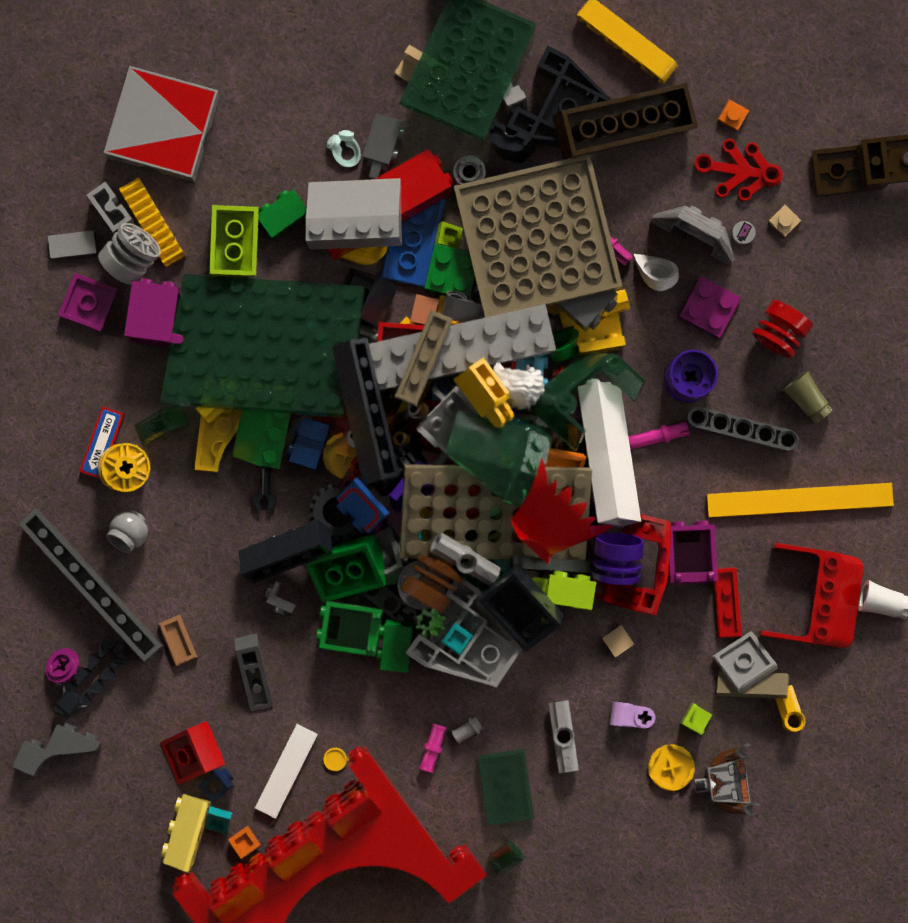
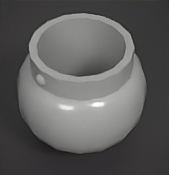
[106,511,148,554]

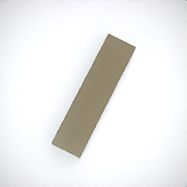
[395,310,453,407]

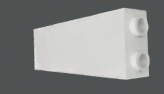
[578,379,641,527]

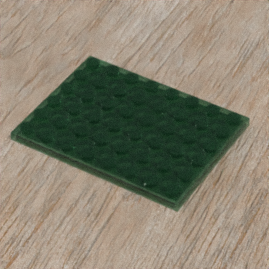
[161,274,365,418]

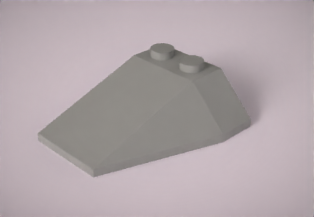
[650,206,734,266]
[406,576,522,687]

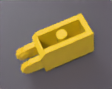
[454,358,514,428]

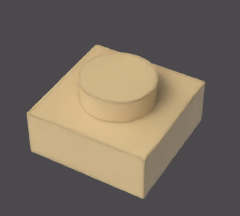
[768,205,801,238]

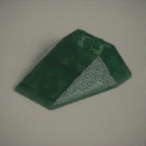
[446,411,552,508]

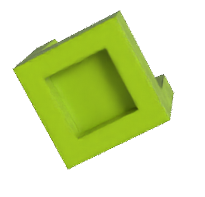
[680,703,712,735]

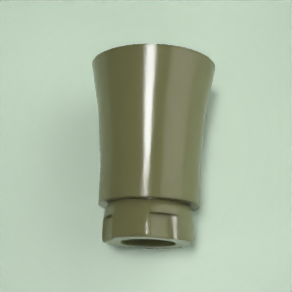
[783,371,832,424]

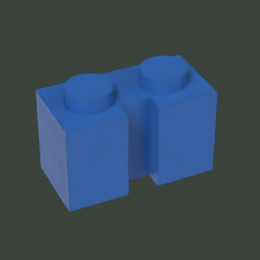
[286,417,331,471]

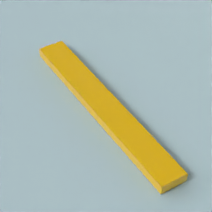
[707,483,894,518]

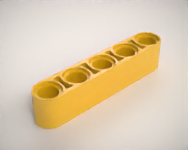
[576,0,678,84]

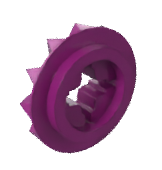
[45,648,81,685]

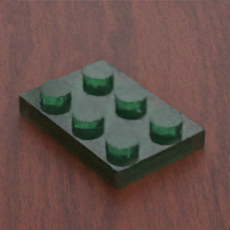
[478,749,534,826]

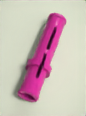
[628,421,690,450]

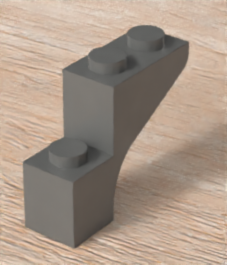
[12,722,102,776]

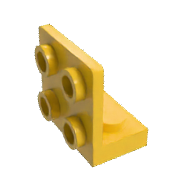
[574,313,626,356]

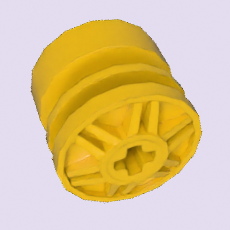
[97,443,150,492]

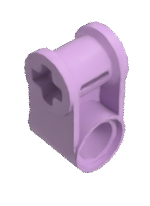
[609,701,655,728]

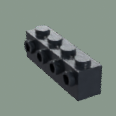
[239,520,333,584]

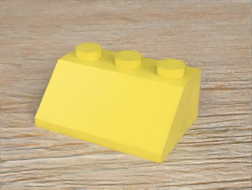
[161,794,212,872]

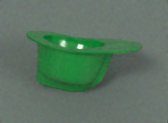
[547,328,579,362]

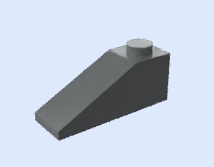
[234,633,273,712]

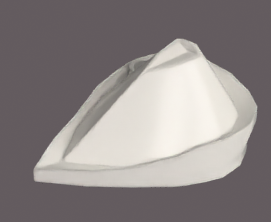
[634,254,679,291]

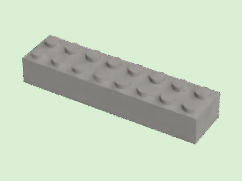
[369,304,556,392]

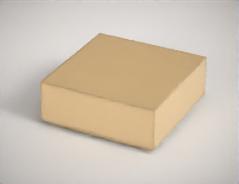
[602,625,634,658]

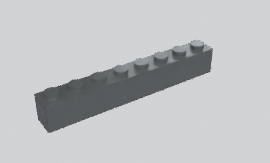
[19,508,164,662]

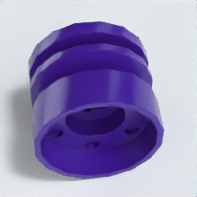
[664,349,718,403]
[591,532,644,585]

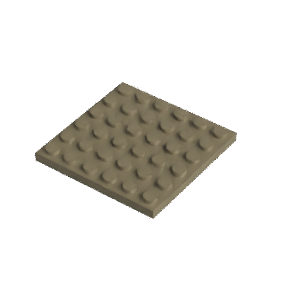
[454,154,623,318]

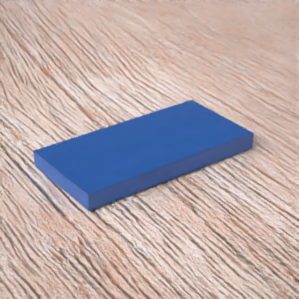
[381,199,446,288]

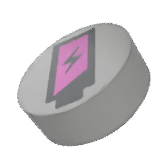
[732,221,756,245]

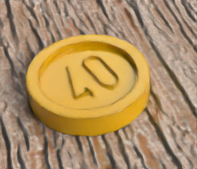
[323,748,347,771]

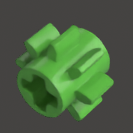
[415,608,445,638]

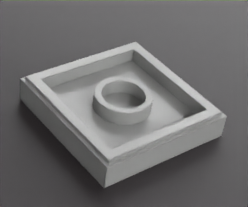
[713,631,778,693]

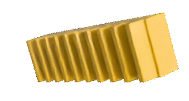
[119,177,186,268]

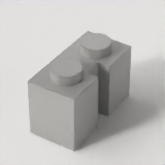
[87,182,135,233]

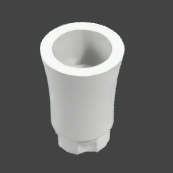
[858,580,908,619]

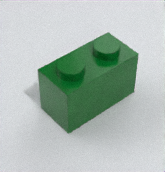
[258,189,307,241]
[377,619,415,673]

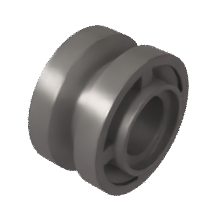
[453,156,485,185]

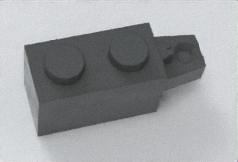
[363,113,405,180]

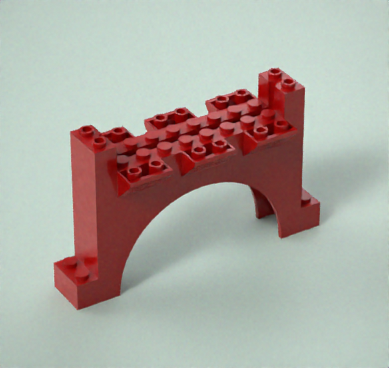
[173,746,487,923]

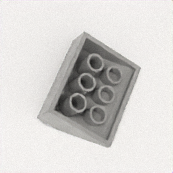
[306,178,402,250]

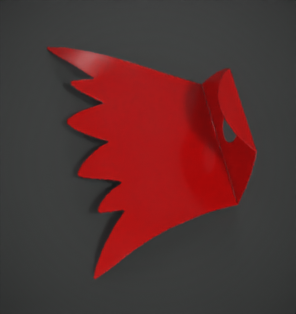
[511,458,613,564]

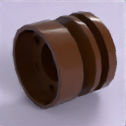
[400,554,463,613]

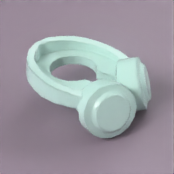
[327,130,361,167]

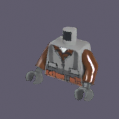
[694,743,760,817]

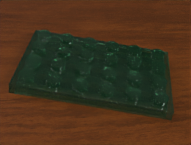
[399,0,537,142]

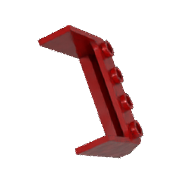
[759,543,863,649]

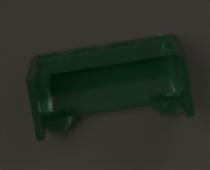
[530,353,646,451]

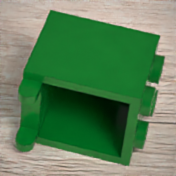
[316,601,383,657]

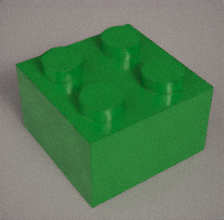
[425,244,475,296]

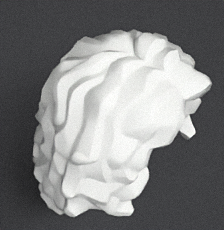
[493,363,545,409]

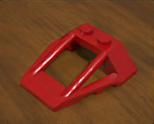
[592,514,672,617]

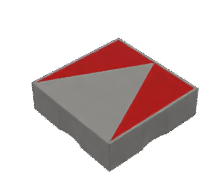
[104,66,220,182]

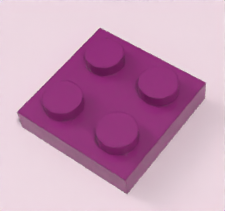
[58,273,119,332]
[679,276,742,339]

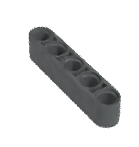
[441,291,556,331]
[686,407,799,452]

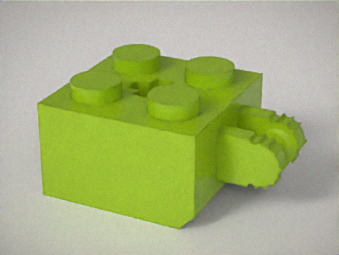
[530,571,596,610]

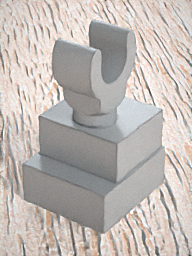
[498,73,528,116]

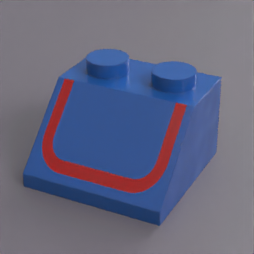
[336,478,389,534]

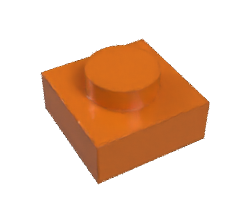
[718,99,749,131]
[228,826,262,859]

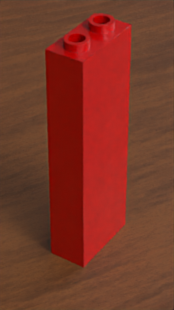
[327,149,454,261]

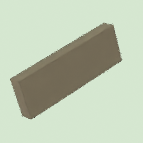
[717,671,789,698]

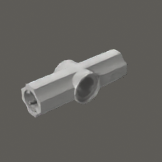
[430,533,501,586]
[548,700,579,773]

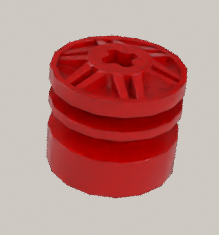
[752,300,814,359]

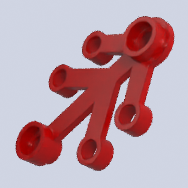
[694,139,783,202]

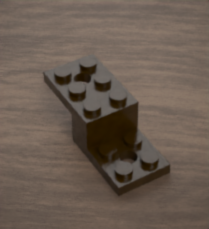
[811,134,908,197]

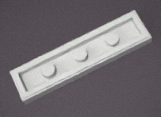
[255,724,318,819]

